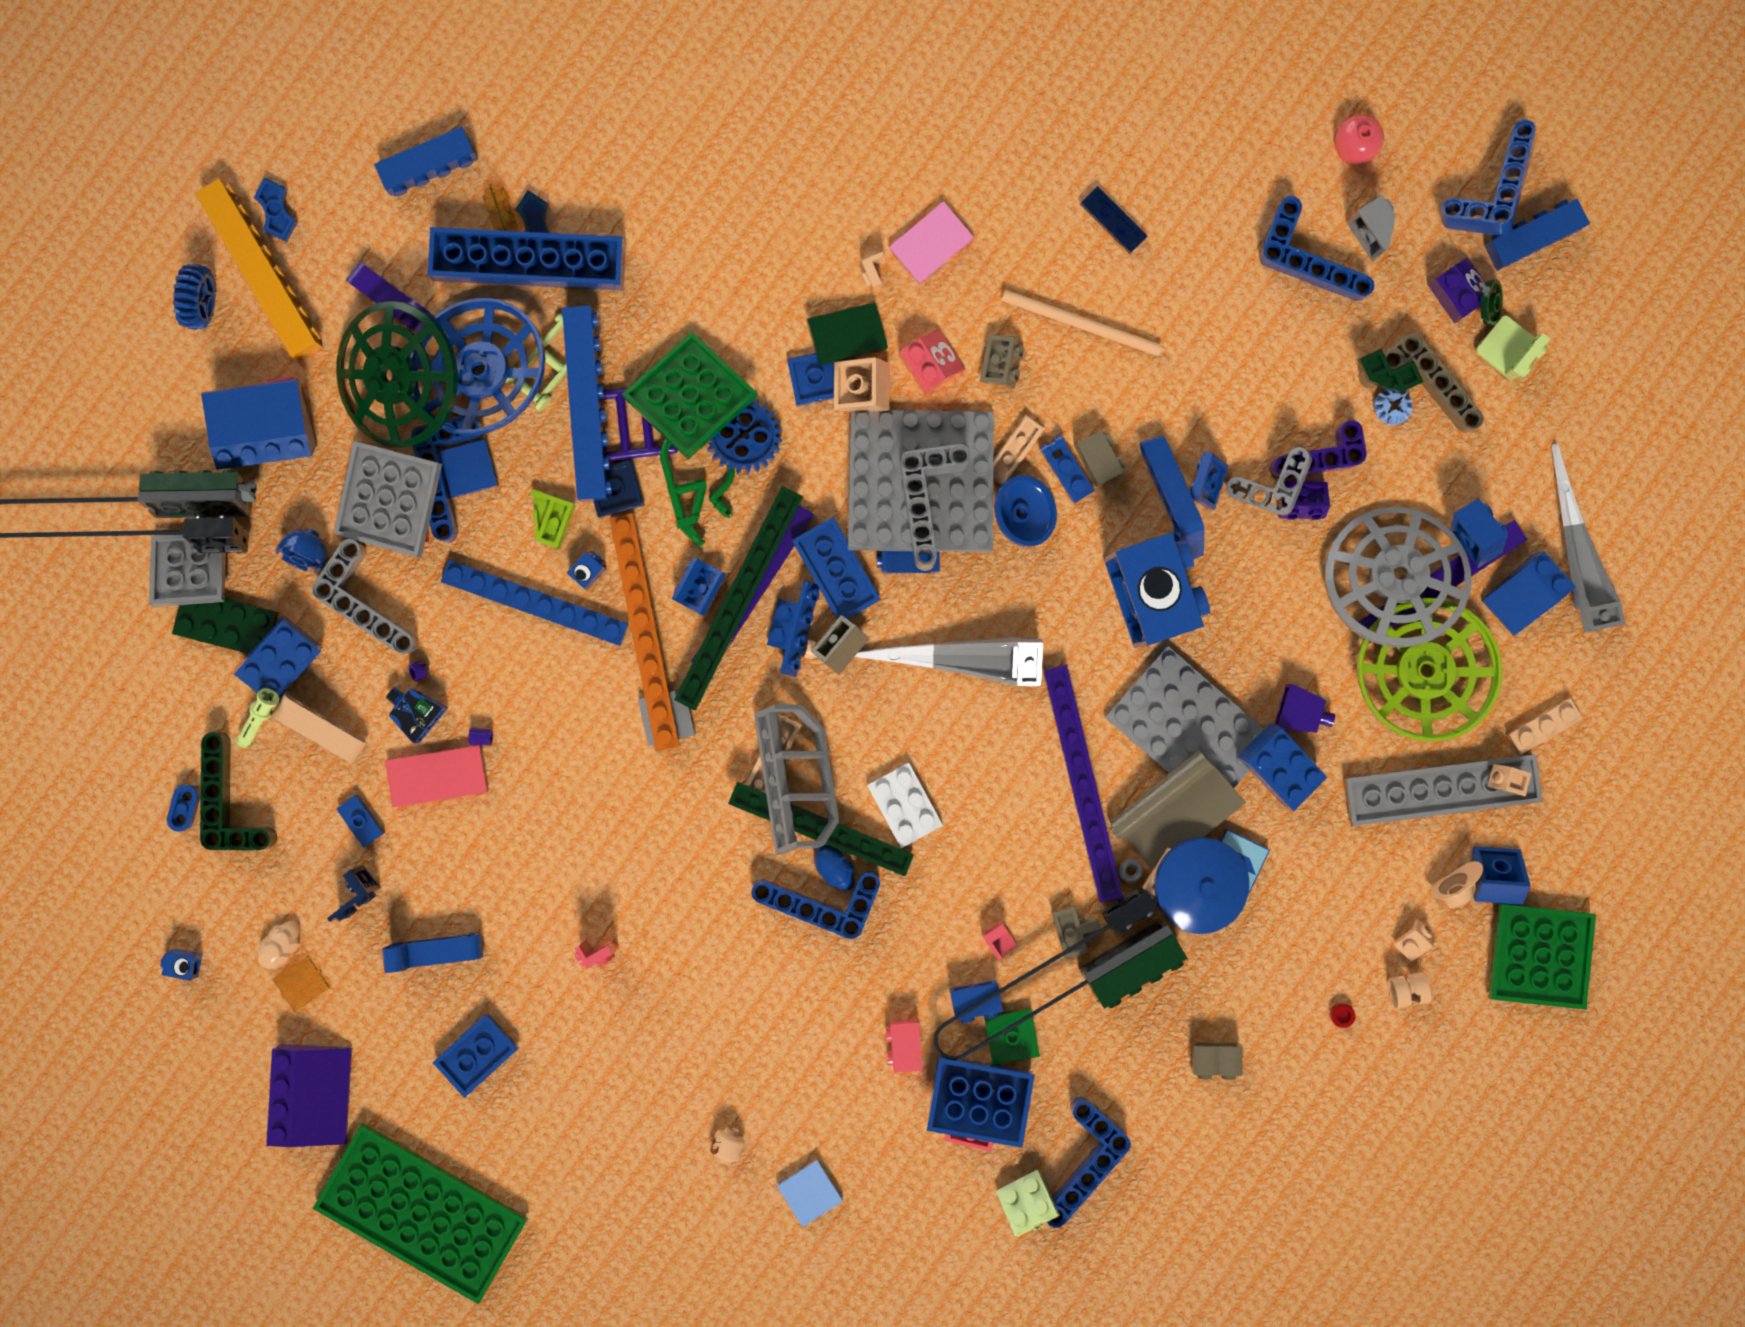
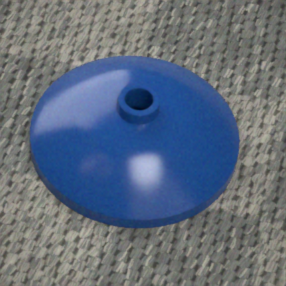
[994,475,1057,547]

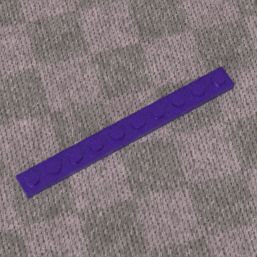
[1043,665,1123,903]

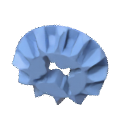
[1374,389,1413,425]

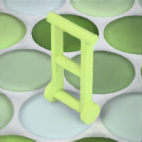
[505,313,567,412]

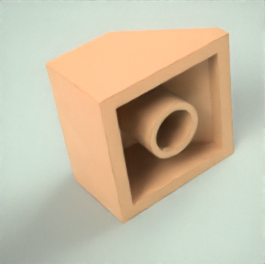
[834,358,890,411]

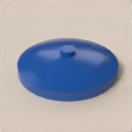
[1154,837,1249,934]

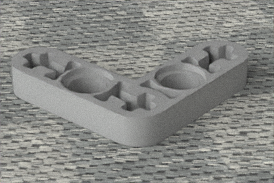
[1226,447,1312,515]

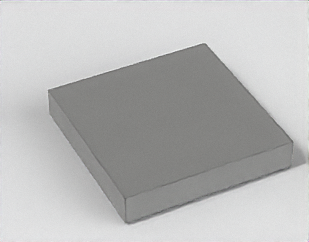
[638,690,696,746]

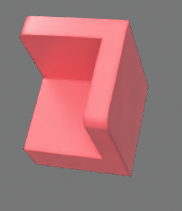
[982,921,1016,961]

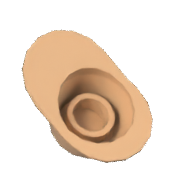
[1431,861,1483,908]

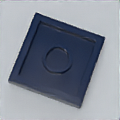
[594,459,645,518]

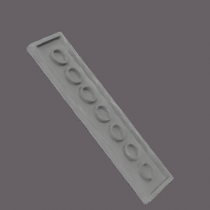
[1344,754,1543,826]

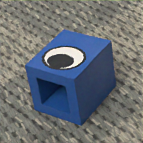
[567,551,606,590]
[160,948,203,981]

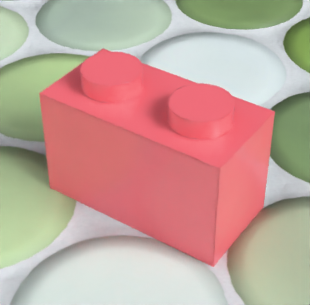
[886,1019,923,1073]

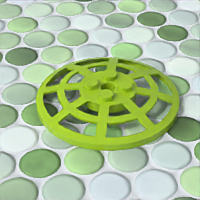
[1357,598,1503,742]

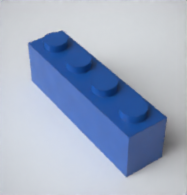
[374,126,478,196]
[1484,198,1590,271]

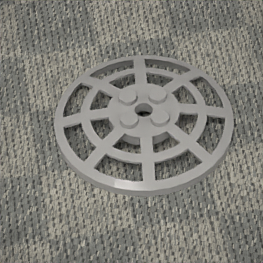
[1325,507,1471,647]

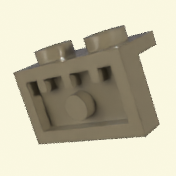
[980,335,1024,389]

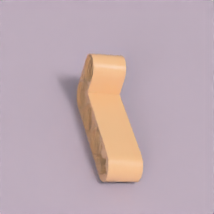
[271,690,367,763]

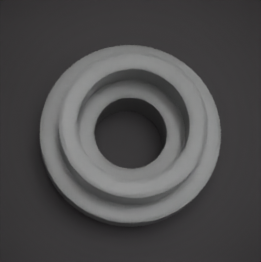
[1119,859,1143,883]

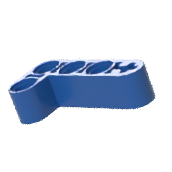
[382,933,484,973]

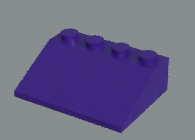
[266,1044,352,1147]

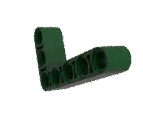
[200,732,277,850]

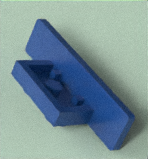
[767,581,819,677]

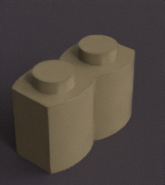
[1192,1042,1243,1080]

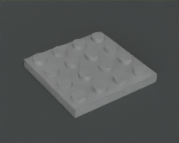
[334,441,442,557]

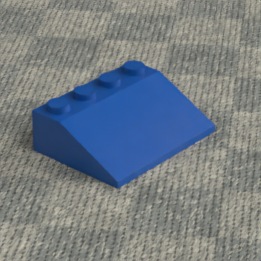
[201,379,317,470]
[927,1055,1035,1148]

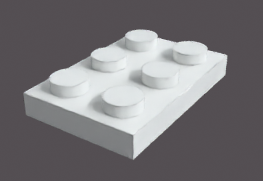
[867,762,943,848]

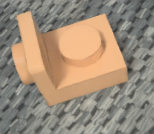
[1488,764,1532,797]

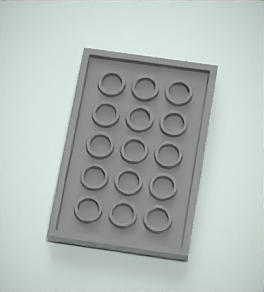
[1104,646,1264,788]

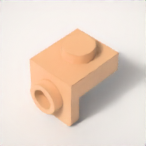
[861,251,885,292]
[1394,919,1435,962]

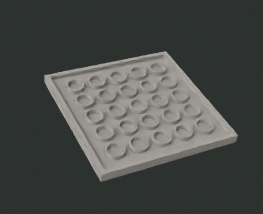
[848,410,994,553]

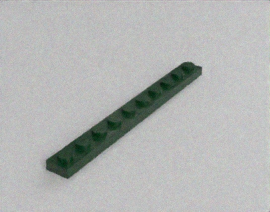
[674,486,804,711]

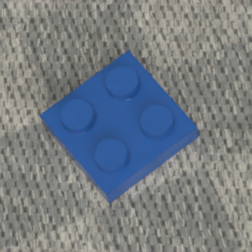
[1190,451,1229,511]

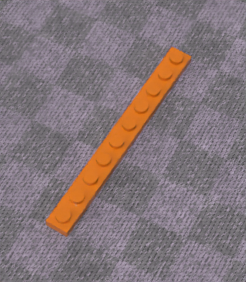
[609,513,680,752]

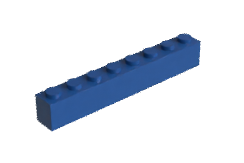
[562,306,612,502]

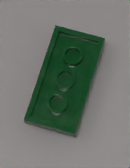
[172,598,279,654]

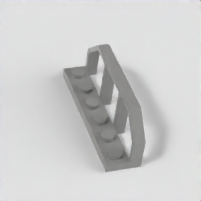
[754,704,839,855]

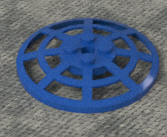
[410,298,546,435]

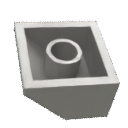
[1346,195,1396,262]

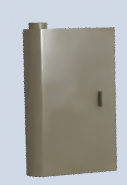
[1110,749,1246,870]

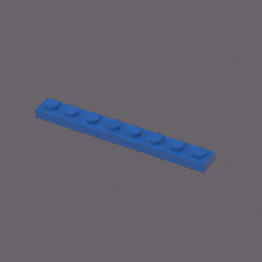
[441,560,629,646]

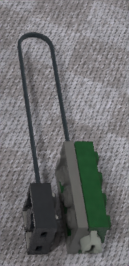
[0,470,257,553]

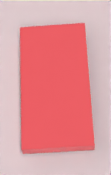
[385,745,488,808]

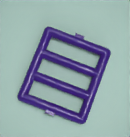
[601,387,678,461]

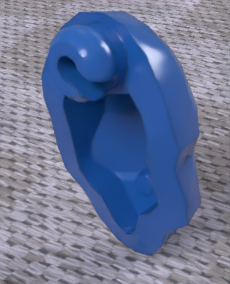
[814,845,854,891]

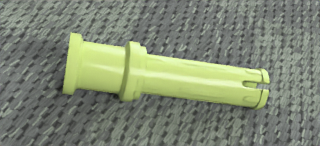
[236,688,279,748]

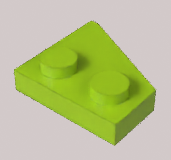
[531,489,576,550]

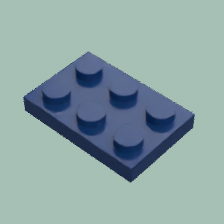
[432,1012,519,1098]

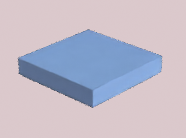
[777,1159,843,1227]

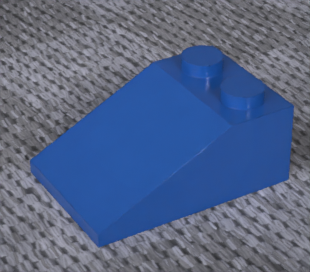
[1481,551,1576,636]

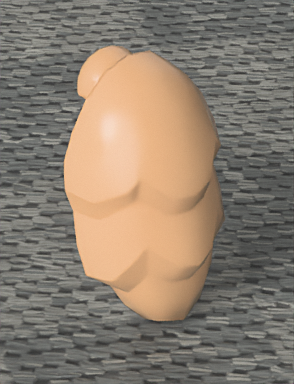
[258,920,300,969]

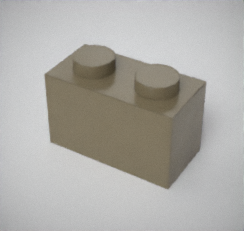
[1074,430,1125,488]
[811,615,870,675]

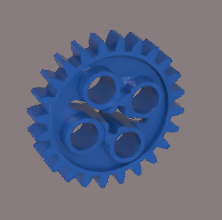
[707,400,782,475]

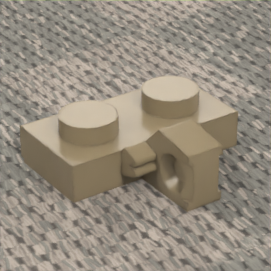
[1052,906,1100,959]

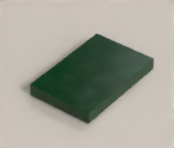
[806,302,888,366]

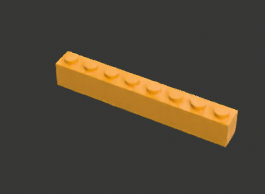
[194,178,323,361]

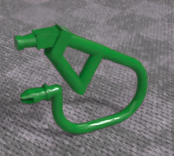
[660,438,735,548]

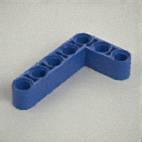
[1441,120,1536,235]
[1259,196,1375,301]
[411,416,484,542]
[1140,435,1204,559]
[751,871,880,939]
[1047,1096,1131,1228]

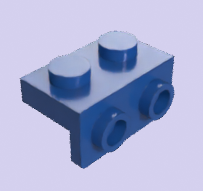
[672,557,726,616]

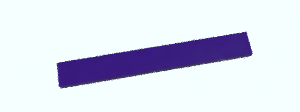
[691,506,815,663]
[1357,520,1528,644]

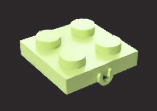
[996,1169,1060,1237]

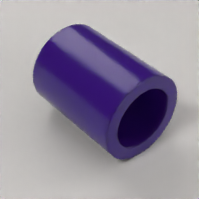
[468,728,493,746]

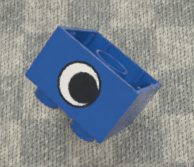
[1103,532,1210,648]

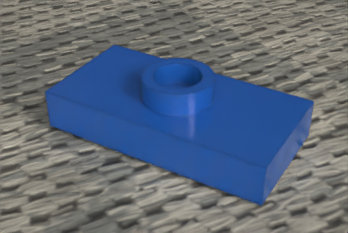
[336,795,385,848]

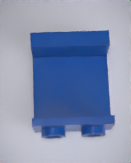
[877,551,940,573]

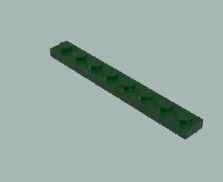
[728,782,914,876]

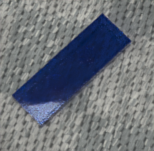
[1080,186,1148,254]

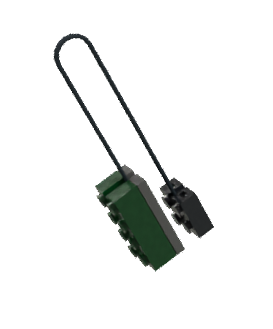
[934,887,1188,1060]

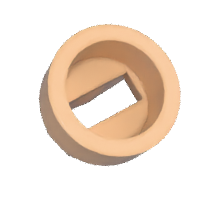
[802,639,818,659]

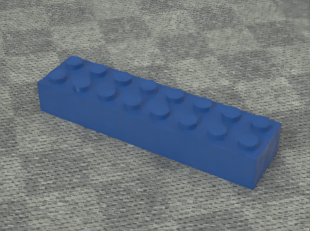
[428,227,626,291]

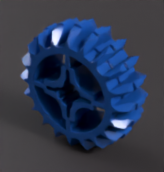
[172,264,216,330]

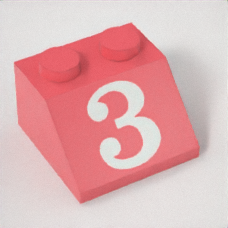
[899,330,965,395]

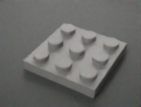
[149,535,226,607]

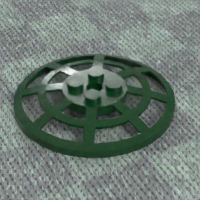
[336,301,458,448]

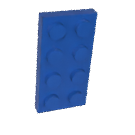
[792,517,881,619]

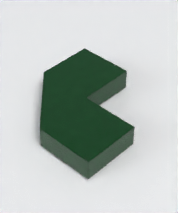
[1358,349,1423,393]

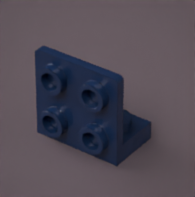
[327,865,380,922]

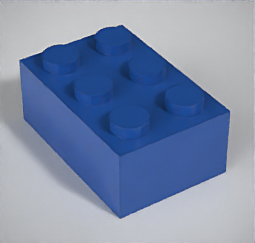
[234,615,322,701]
[1237,723,1328,811]

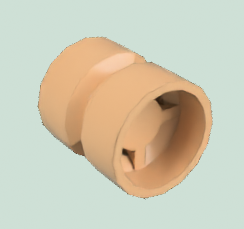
[1388,972,1431,1009]

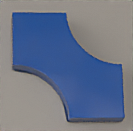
[254,177,298,243]

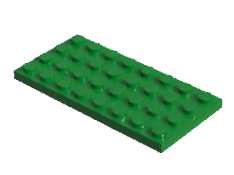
[312,1123,528,1304]

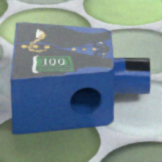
[386,687,448,744]

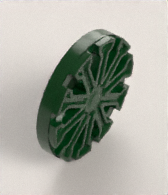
[1480,280,1503,325]

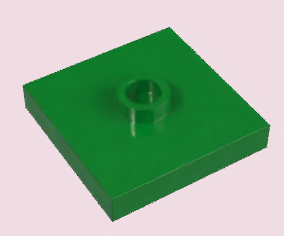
[984,1008,1040,1065]

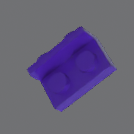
[1278,481,1330,520]

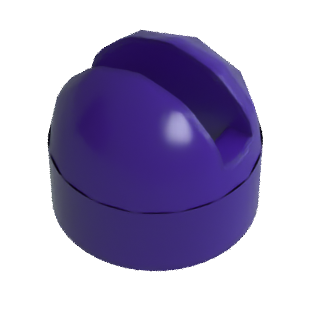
[408,661,429,682]

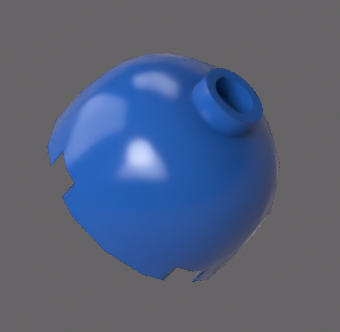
[276,529,327,573]

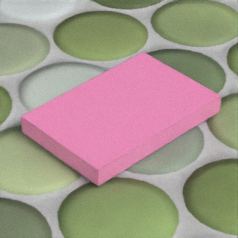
[889,201,974,285]

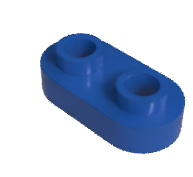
[167,784,200,832]

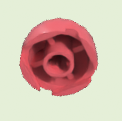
[1334,114,1384,165]

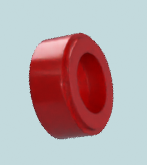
[1330,1003,1355,1028]

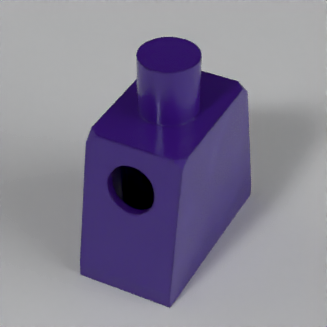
[1274,684,1335,733]

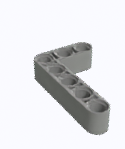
[901,444,971,571]
[312,539,419,654]

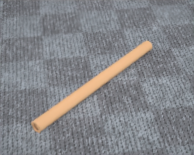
[1002,290,1162,356]

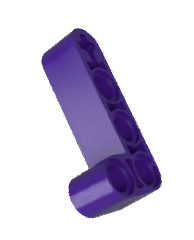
[345,261,435,333]
[1269,420,1367,479]

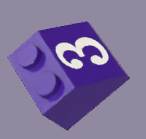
[1428,257,1486,323]

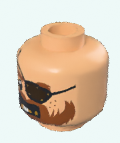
[710,1126,745,1165]

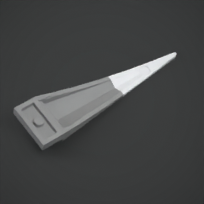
[1552,444,1625,633]
[855,636,1043,686]

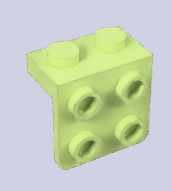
[1476,316,1550,381]

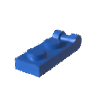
[1039,435,1095,504]

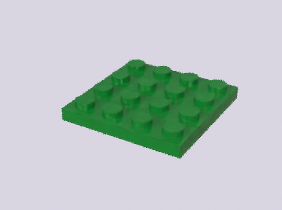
[622,332,758,460]
[1488,903,1596,1010]

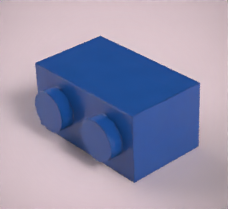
[950,980,1003,1023]

